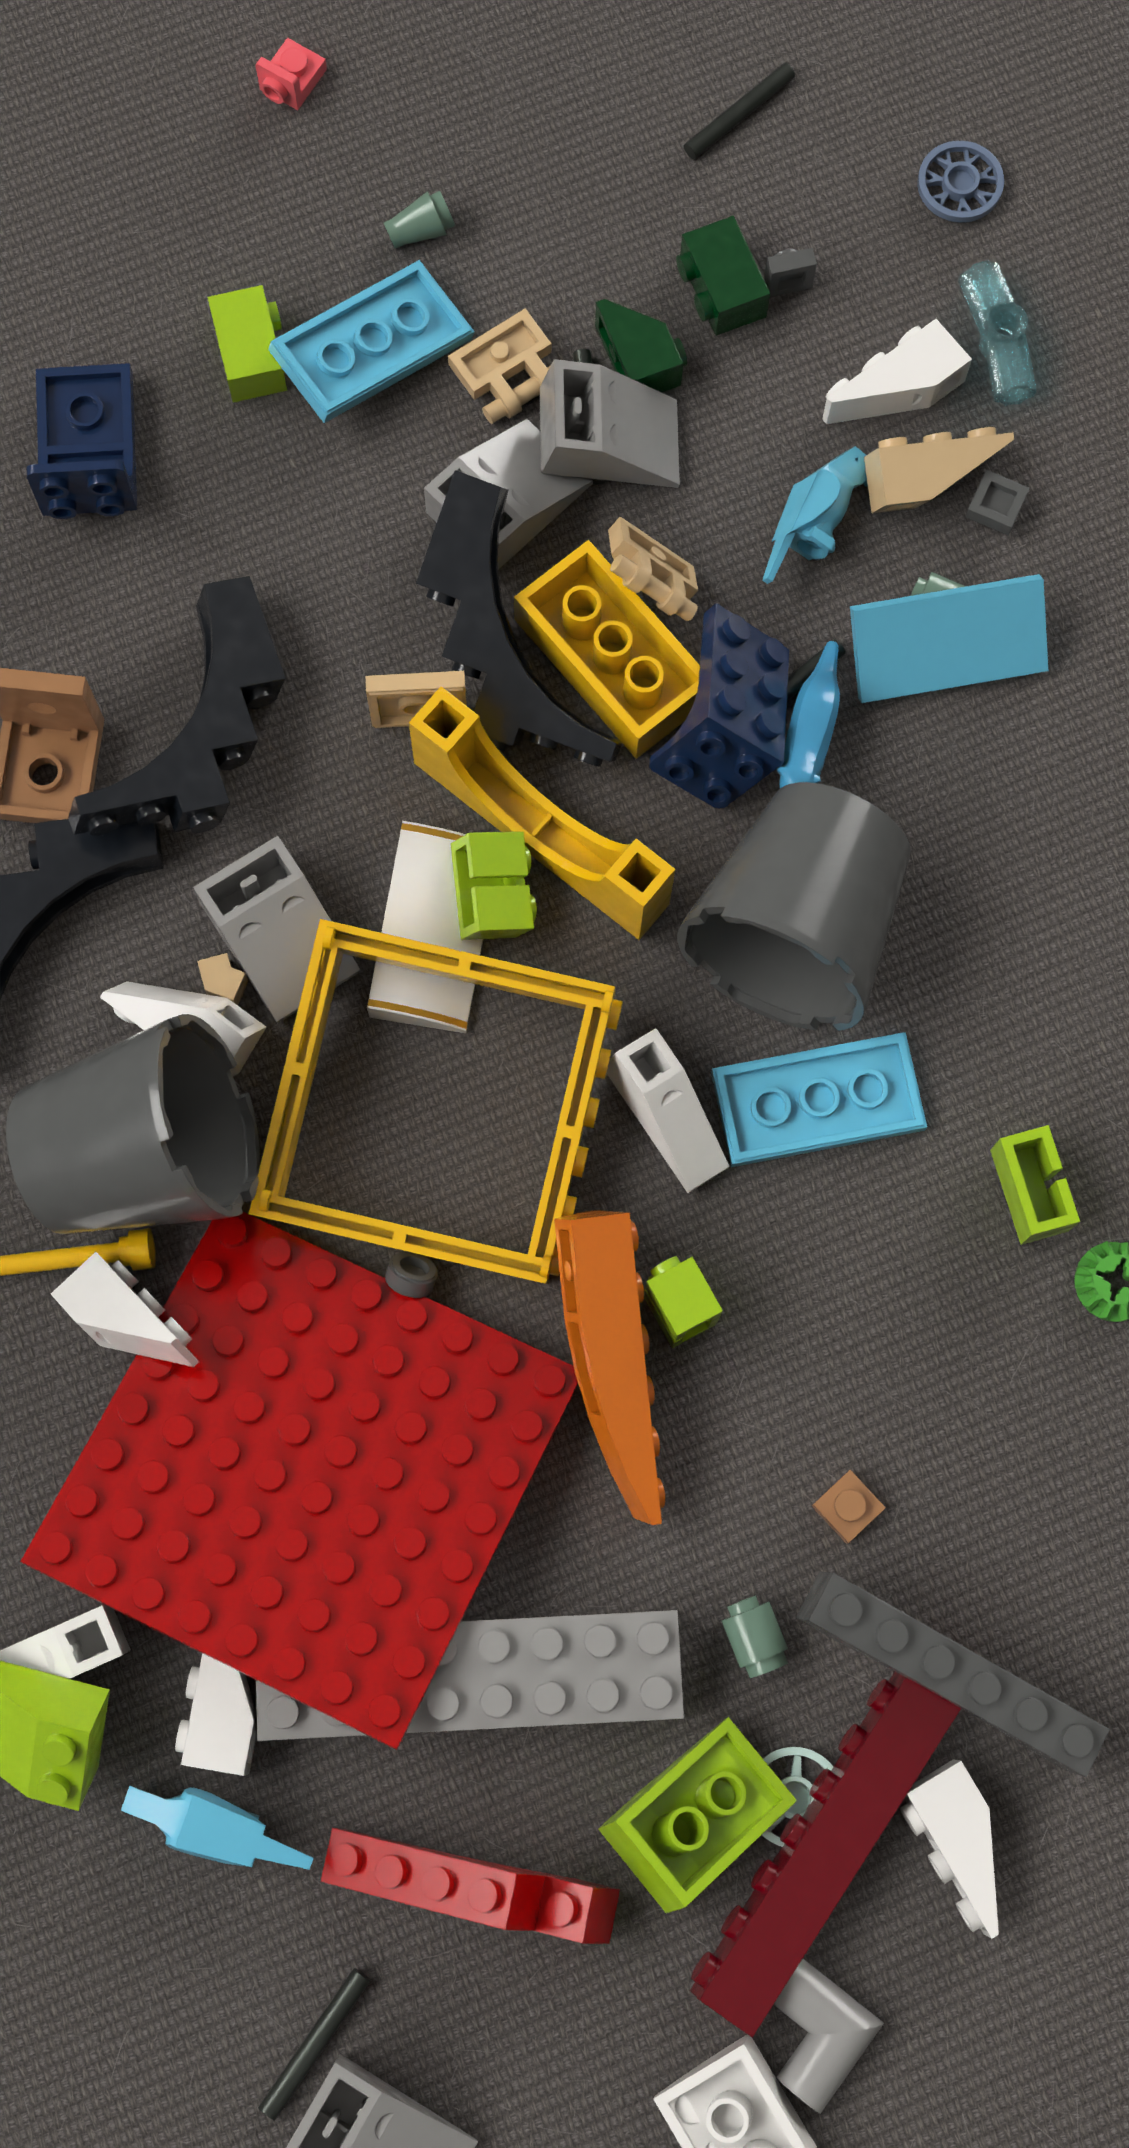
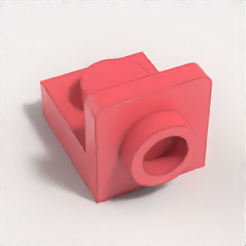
[256,38,327,110]

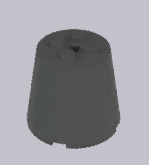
[677,782,911,1031]
[6,1014,260,1234]

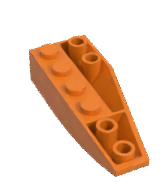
[554,1210,665,1525]

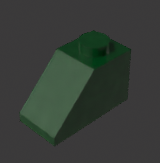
[595,299,687,393]

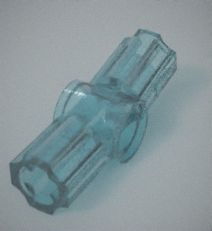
[958,260,1037,406]

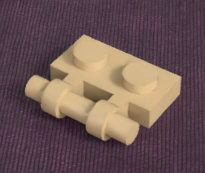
[448,308,552,424]
[608,517,698,621]

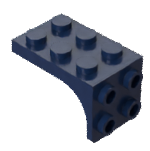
[26,363,137,519]
[649,603,789,808]

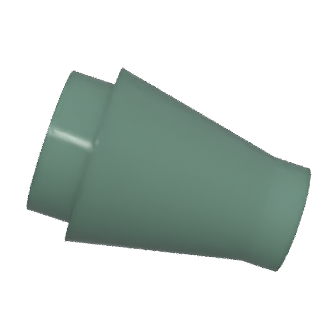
[384,191,455,249]

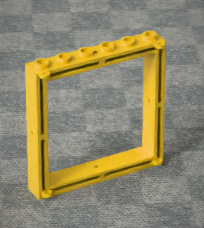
[249,919,623,1284]

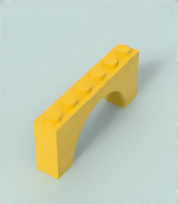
[409,686,675,940]

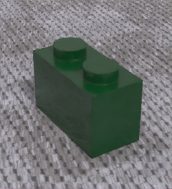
[676,215,770,336]

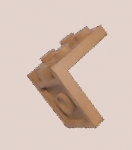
[0,668,105,823]

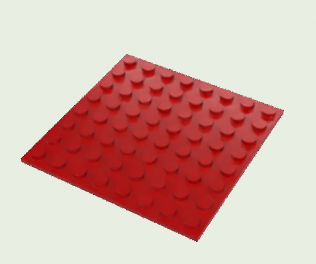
[20,1212,578,1750]

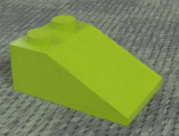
[0,1661,110,1811]
[598,1717,797,1913]

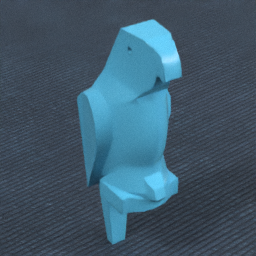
[762,446,868,584]
[121,1786,313,1870]

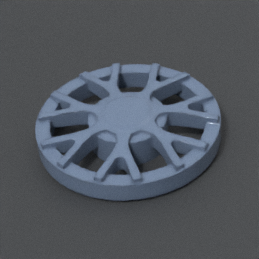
[917,141,1004,222]

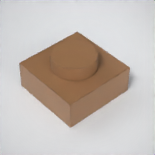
[811,1470,886,1544]

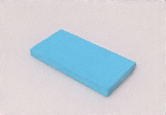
[268,260,475,423]
[850,574,1049,703]
[711,1032,927,1167]

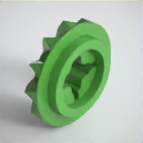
[1074,1241,1129,1322]

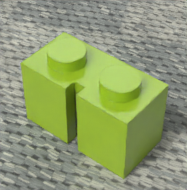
[207,285,287,403]
[451,832,537,940]
[990,1125,1080,1245]
[644,1256,723,1349]

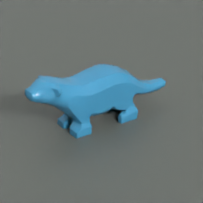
[777,641,840,788]

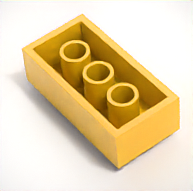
[514,540,700,759]

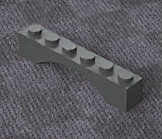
[796,1571,1110,1777]

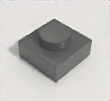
[764,248,817,297]
[965,470,1030,536]

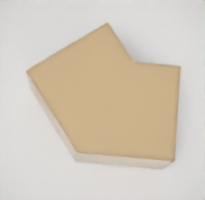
[197,953,249,1005]

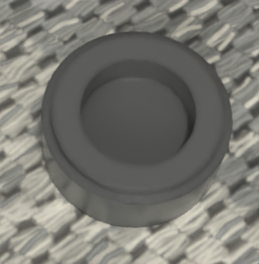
[385,1252,438,1298]

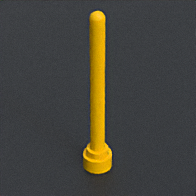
[0,1228,156,1276]

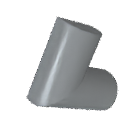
[774,1959,884,2114]

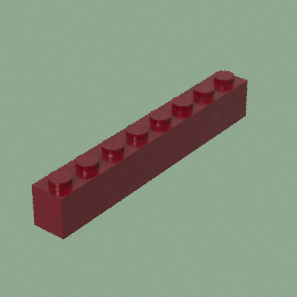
[690,1672,961,2038]

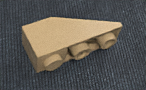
[864,427,1014,513]

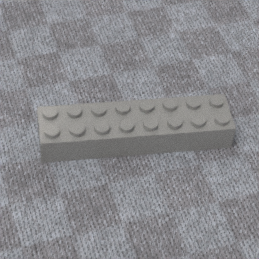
[256,1610,684,1741]

